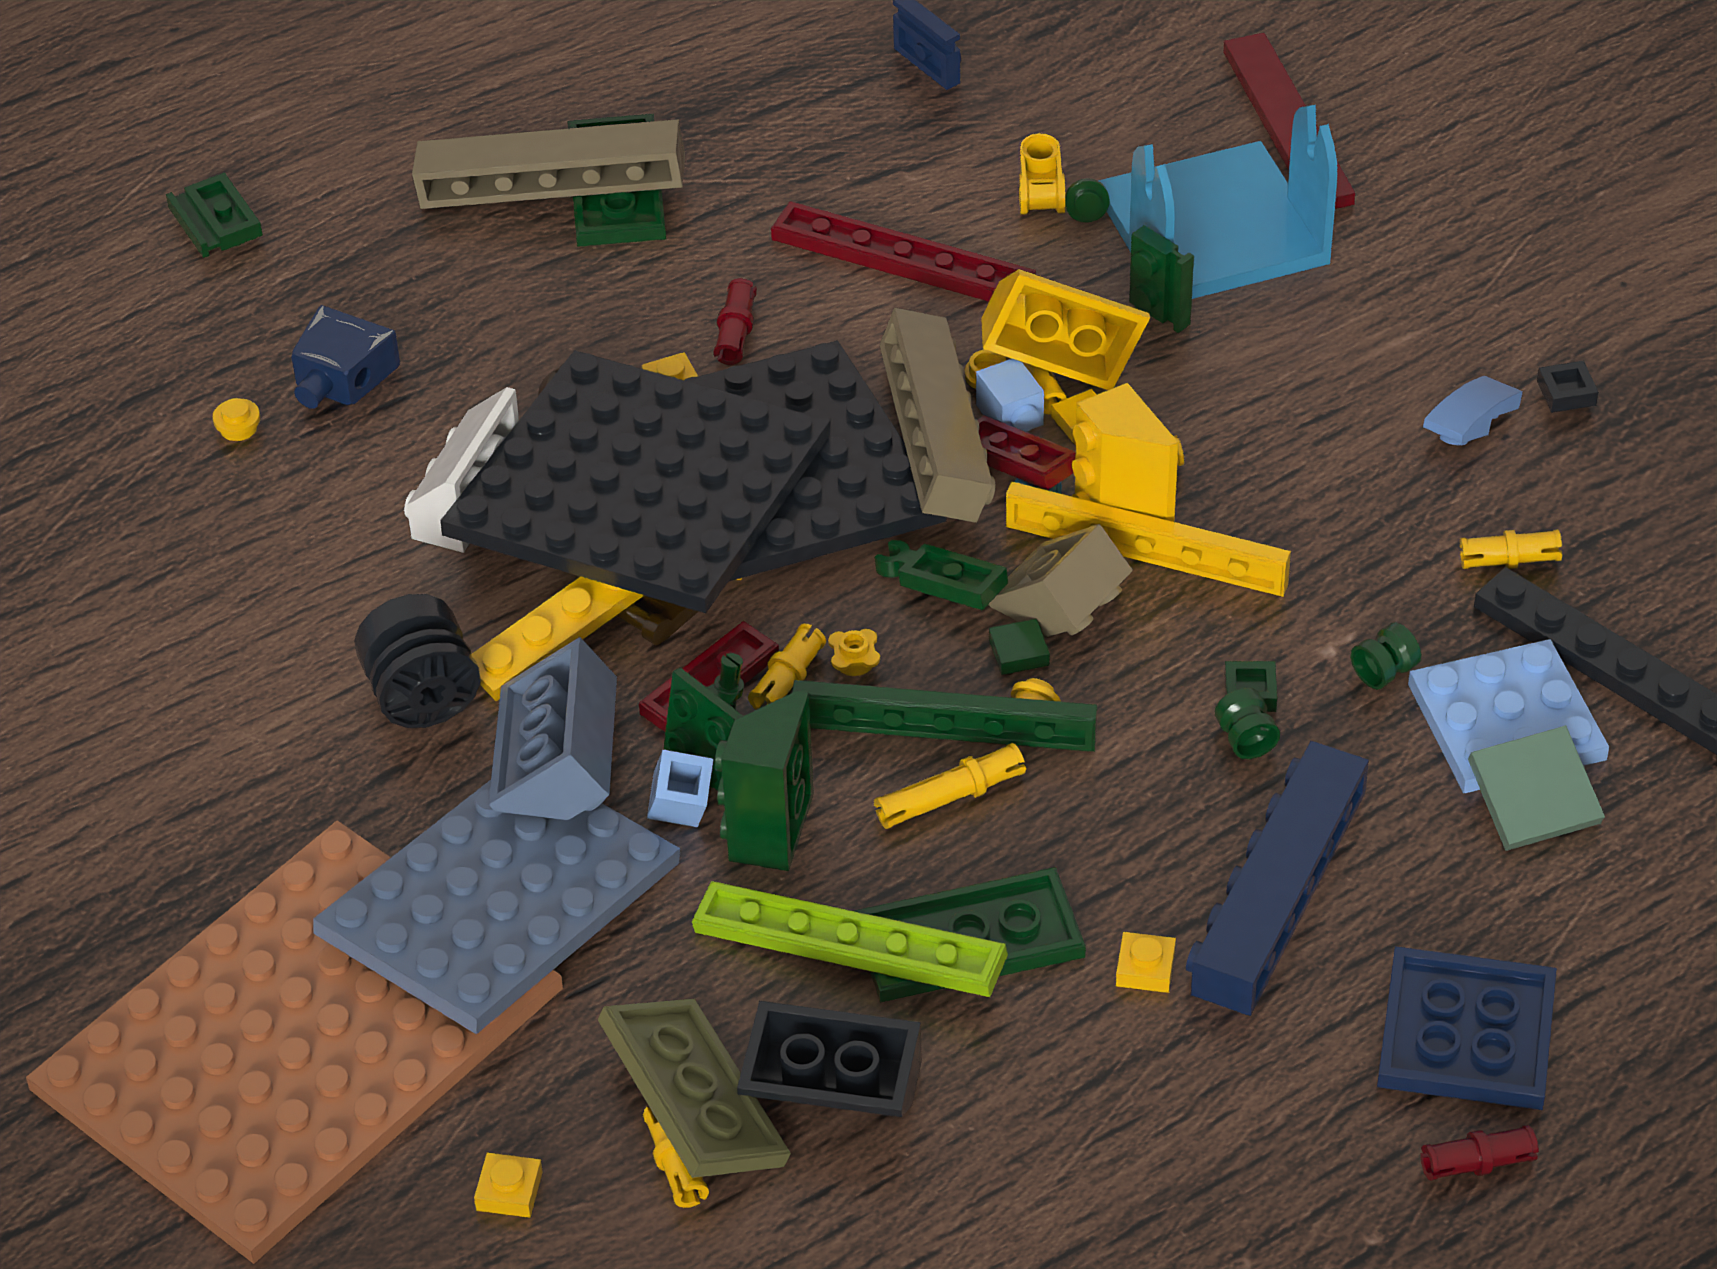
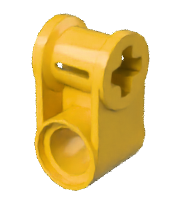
[1019,133,1065,215]

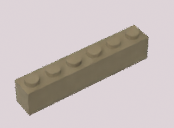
[412,119,685,209]
[880,308,995,523]

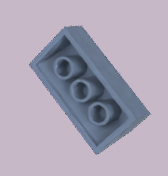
[488,637,617,820]

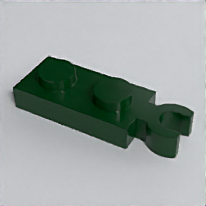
[874,540,1008,610]

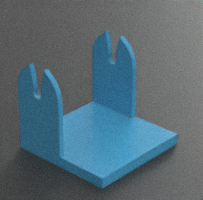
[1098,105,1337,299]

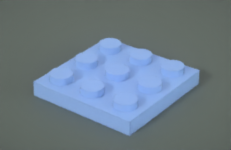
[1408,639,1609,794]

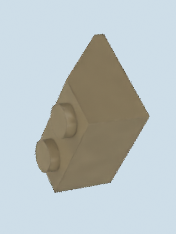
[989,524,1133,637]

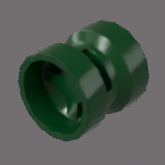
[1350,622,1422,690]
[1215,688,1280,759]

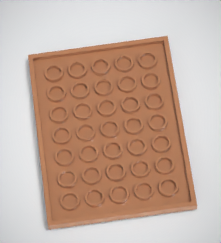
[26,821,563,1264]

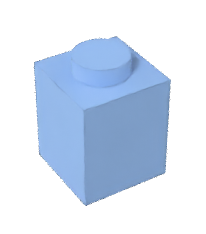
[976,359,1044,432]
[647,750,713,827]

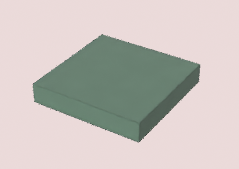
[1468,725,1605,851]

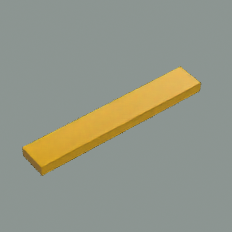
[1006,482,1291,597]

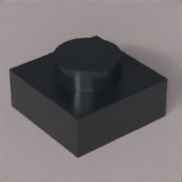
[1537,360,1599,413]

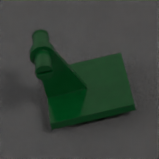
[663,653,744,791]

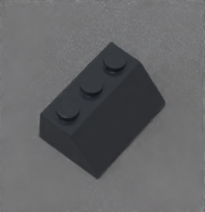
[737,1001,922,1117]

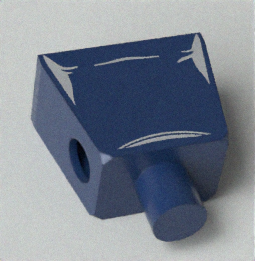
[292,305,400,408]

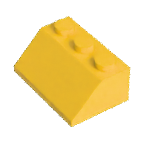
[981,269,1150,390]
[1072,383,1178,522]

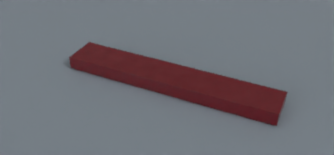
[1223,33,1355,209]
[771,201,1036,302]

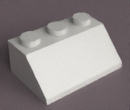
[404,387,519,553]

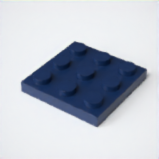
[1377,946,1557,1110]

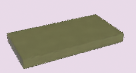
[598,999,791,1178]

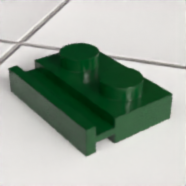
[166,172,263,258]
[1129,225,1194,333]

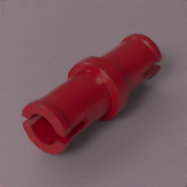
[713,278,757,365]
[1420,1125,1539,1181]

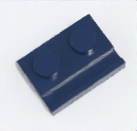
[893,0,961,90]

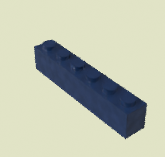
[1186,741,1369,1016]

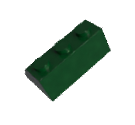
[715,690,814,871]

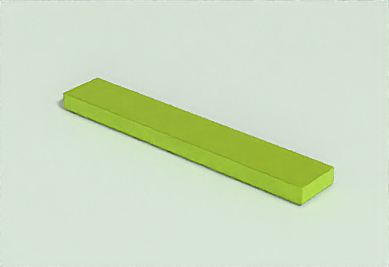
[692,881,1008,997]

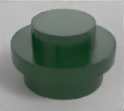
[1065,178,1110,223]

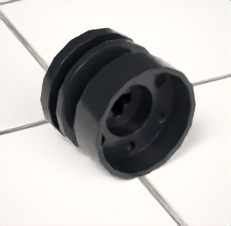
[354,594,481,728]

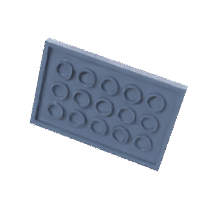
[313,780,680,1034]

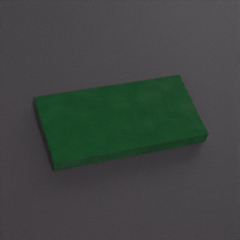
[567,114,666,247]
[853,867,1086,1003]

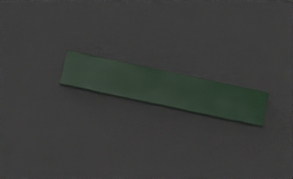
[792,680,1097,752]

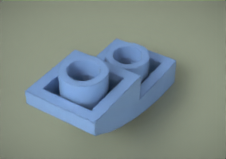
[1423,376,1523,445]

